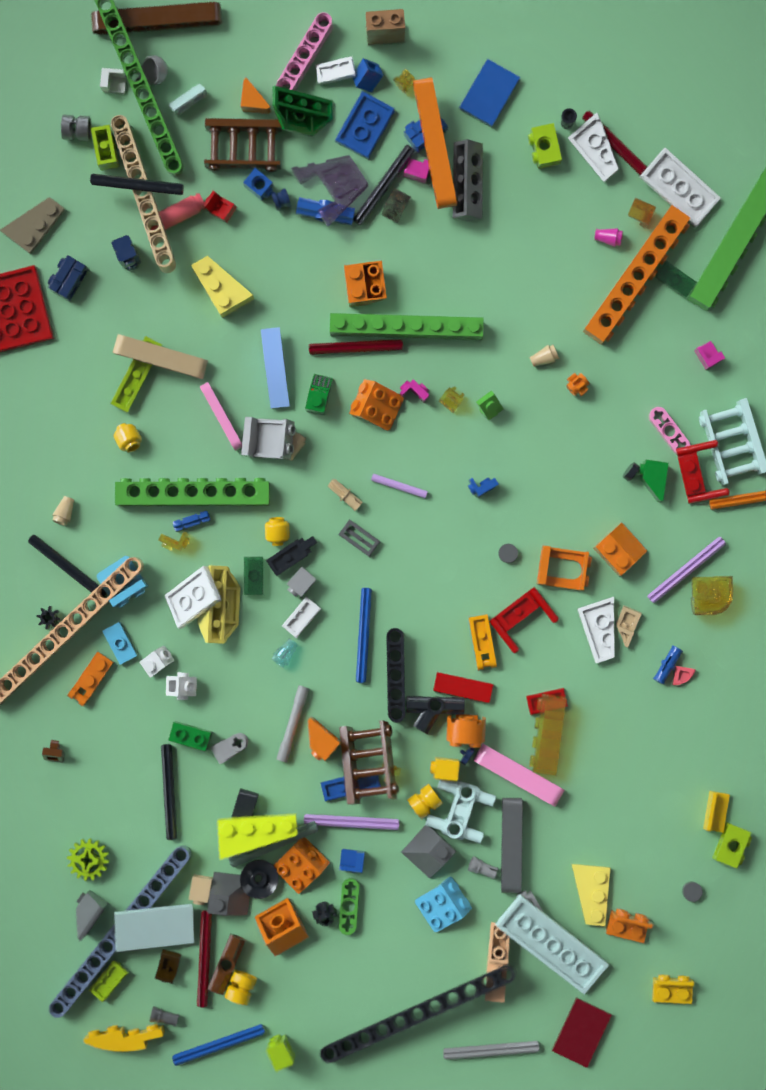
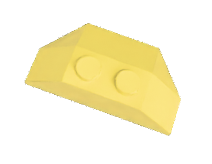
[198,565,240,644]

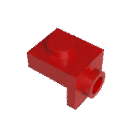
[203,191,238,223]

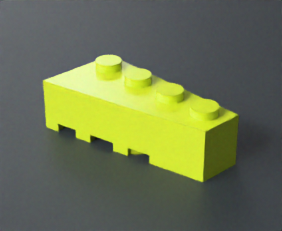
[217,813,298,860]

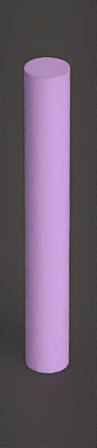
[371,473,428,498]

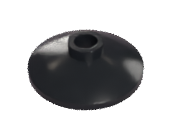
[240,860,278,899]

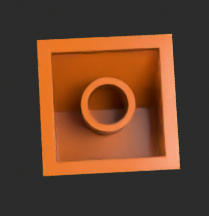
[593,522,647,576]
[308,717,341,761]
[255,898,309,957]

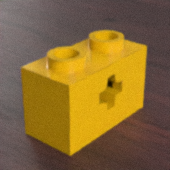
[430,757,459,781]

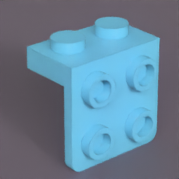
[97,556,148,608]
[415,876,472,932]

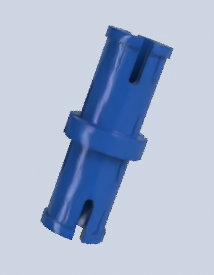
[653,645,683,685]

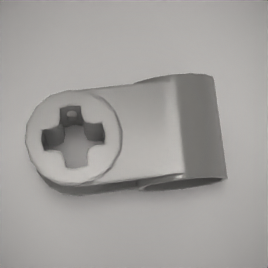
[210,733,248,764]

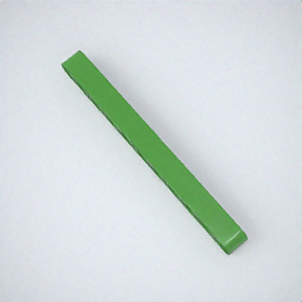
[94,0,184,176]

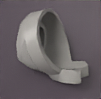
[135,55,168,85]

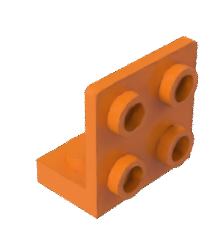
[273,837,330,894]
[605,908,653,943]

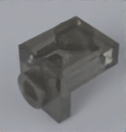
[382,188,411,223]

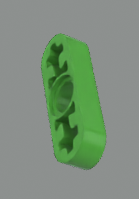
[339,877,359,935]

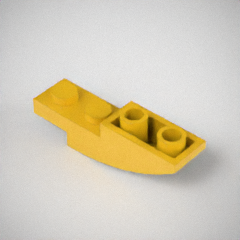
[83,1024,165,1051]

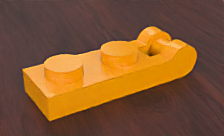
[468,614,497,671]

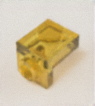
[158,532,190,551]

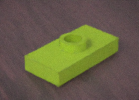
[88,959,129,1003]

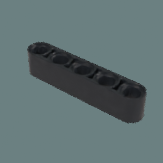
[386,628,405,723]

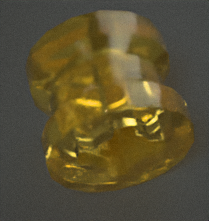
[393,69,416,93]

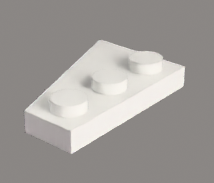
[568,113,619,182]
[577,597,614,663]

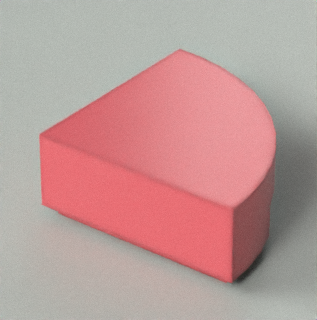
[672,666,695,685]

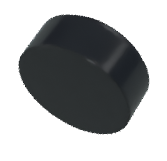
[622,462,640,481]

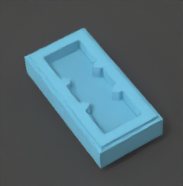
[102,622,138,665]

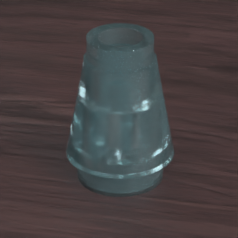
[271,639,298,668]

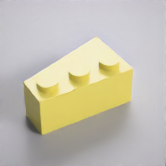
[191,256,255,318]

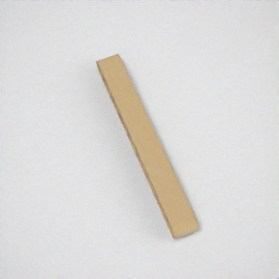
[111,115,176,273]

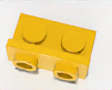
[652,974,694,1004]

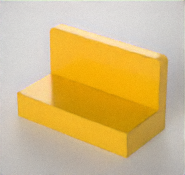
[703,791,730,833]

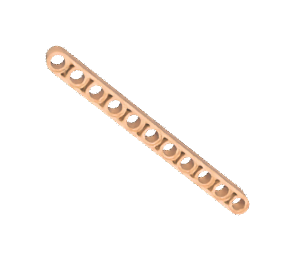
[0,557,144,704]

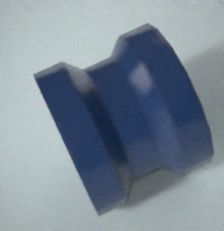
[271,188,291,211]

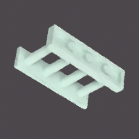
[698,398,766,485]

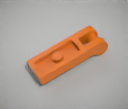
[67,652,114,707]

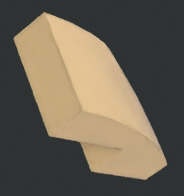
[616,605,642,648]

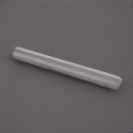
[443,1041,539,1060]

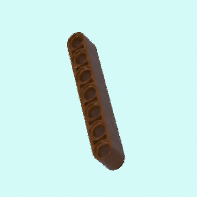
[91,2,222,35]

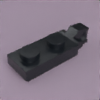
[266,536,318,576]

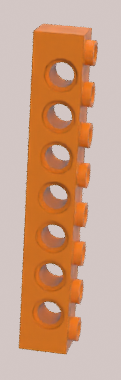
[583,205,690,345]

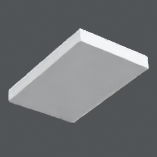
[165,566,221,629]

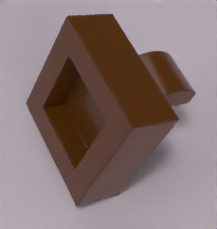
[42,740,65,763]

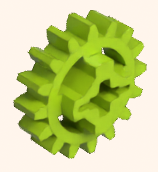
[66,838,110,881]

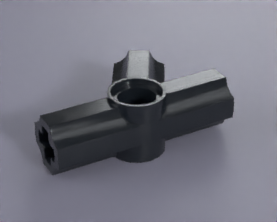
[406,696,465,734]

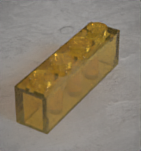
[529,693,566,775]

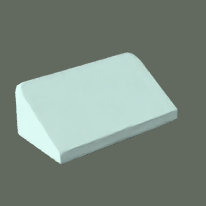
[169,84,207,116]

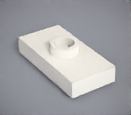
[316,56,356,85]
[282,597,321,638]

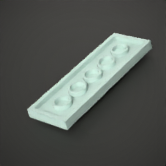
[495,894,609,994]

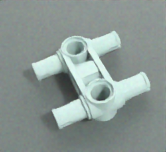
[425,779,496,843]

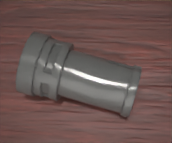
[149,1006,179,1027]

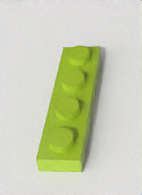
[110,336,162,413]

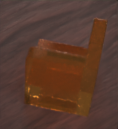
[628,198,656,228]

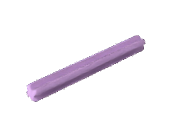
[648,537,726,603]
[304,814,399,830]

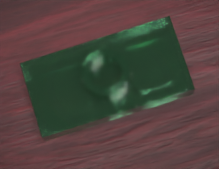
[654,261,697,298]
[244,557,264,595]

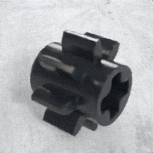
[36,606,61,630]
[312,902,337,926]

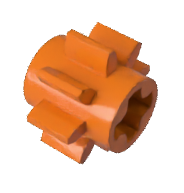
[566,373,590,396]

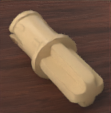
[328,479,363,511]

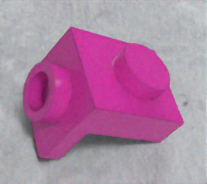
[400,379,429,403]

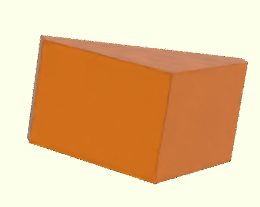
[241,77,271,114]

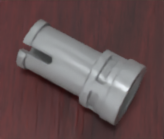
[468,856,498,879]

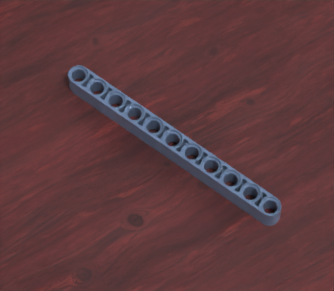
[49,845,191,1018]

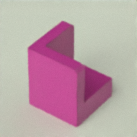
[404,159,430,184]
[694,341,725,370]

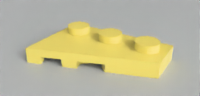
[571,864,610,926]

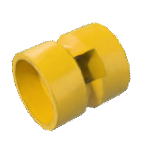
[407,784,443,820]
[224,970,257,1005]

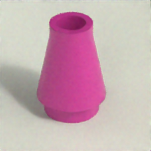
[594,228,623,247]

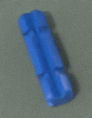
[173,511,210,532]

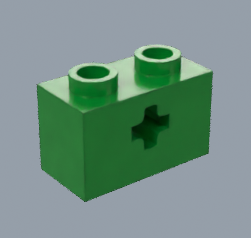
[168,721,213,751]

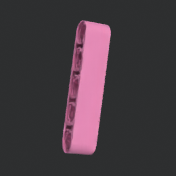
[276,12,333,91]
[473,744,565,807]

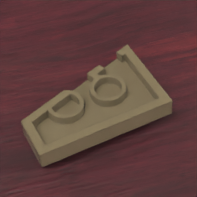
[0,197,65,254]

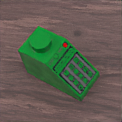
[305,374,333,415]
[638,459,669,502]

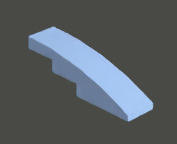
[261,327,290,408]

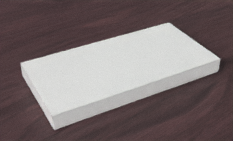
[640,148,721,227]

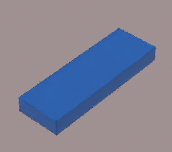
[320,775,381,801]

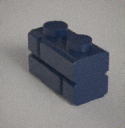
[111,235,141,271]
[48,255,89,302]

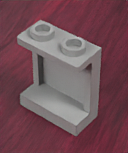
[241,417,296,460]

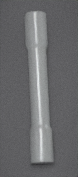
[276,685,309,762]

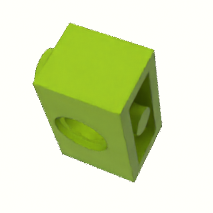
[528,123,562,169]
[91,124,119,171]
[712,822,752,869]
[266,1034,296,1072]

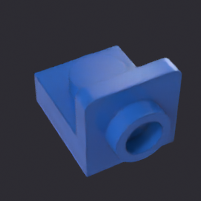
[468,477,499,498]

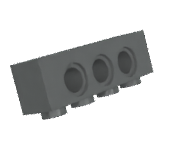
[453,139,483,222]

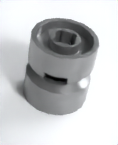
[61,115,92,141]

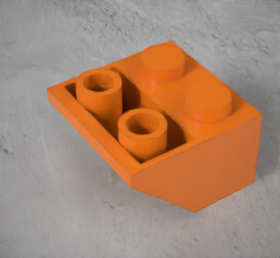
[344,260,387,307]

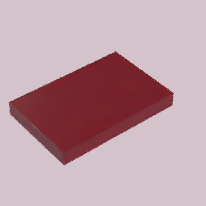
[551,997,612,1068]

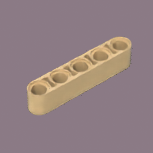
[112,334,208,379]

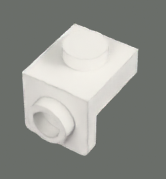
[139,645,174,678]

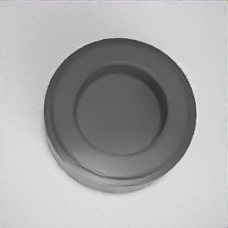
[498,544,518,563]
[682,881,702,902]

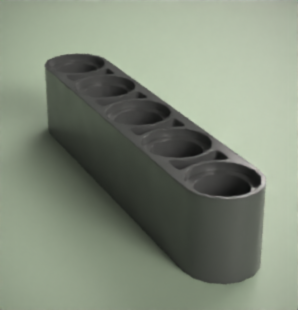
[501,798,522,893]

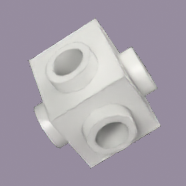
[166,673,197,700]

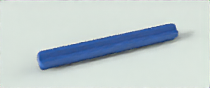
[356,588,372,683]
[172,1024,265,1066]

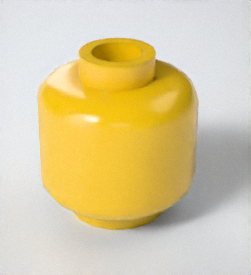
[113,423,142,453]
[265,517,290,546]

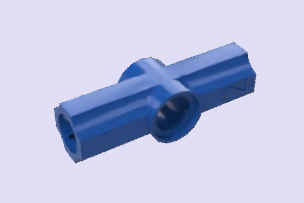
[296,197,355,225]

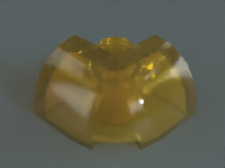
[691,576,733,615]

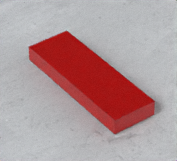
[433,672,493,703]

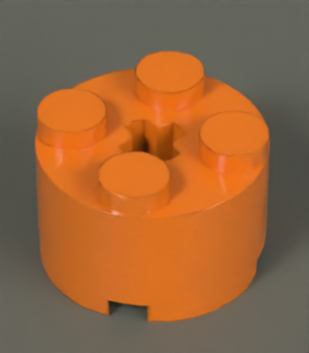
[446,714,486,748]

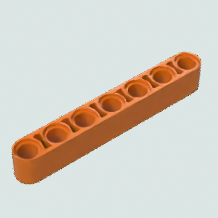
[413,77,457,209]

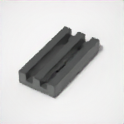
[338,519,381,557]

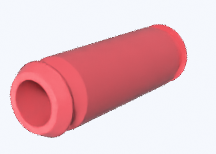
[151,193,205,230]

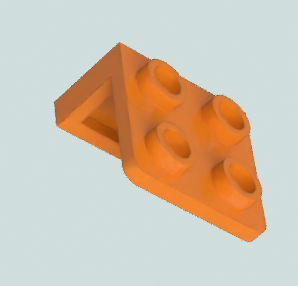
[349,379,404,430]

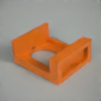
[537,545,592,591]

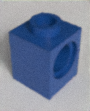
[243,168,274,201]

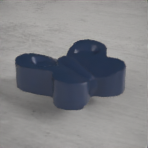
[460,747,475,765]

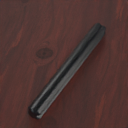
[353,145,415,225]
[90,174,184,195]
[28,534,106,596]
[161,744,177,840]

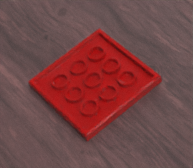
[0,265,54,353]

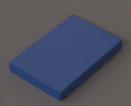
[459,59,520,127]
[335,91,395,159]

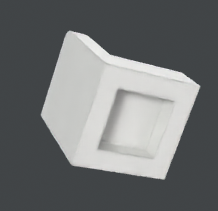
[100,68,127,94]

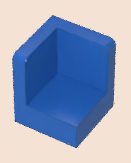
[352,58,383,92]
[339,849,365,873]

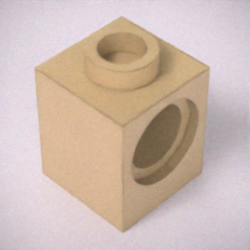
[189,874,213,905]

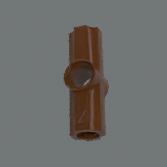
[208,934,246,995]

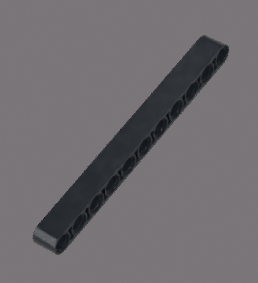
[320,964,516,1063]

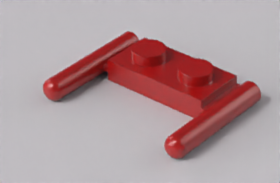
[676,440,730,504]
[489,586,559,653]

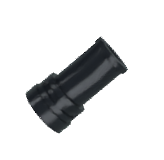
[561,108,577,129]

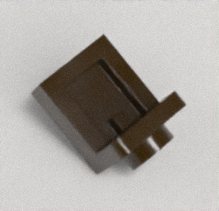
[155,949,181,984]

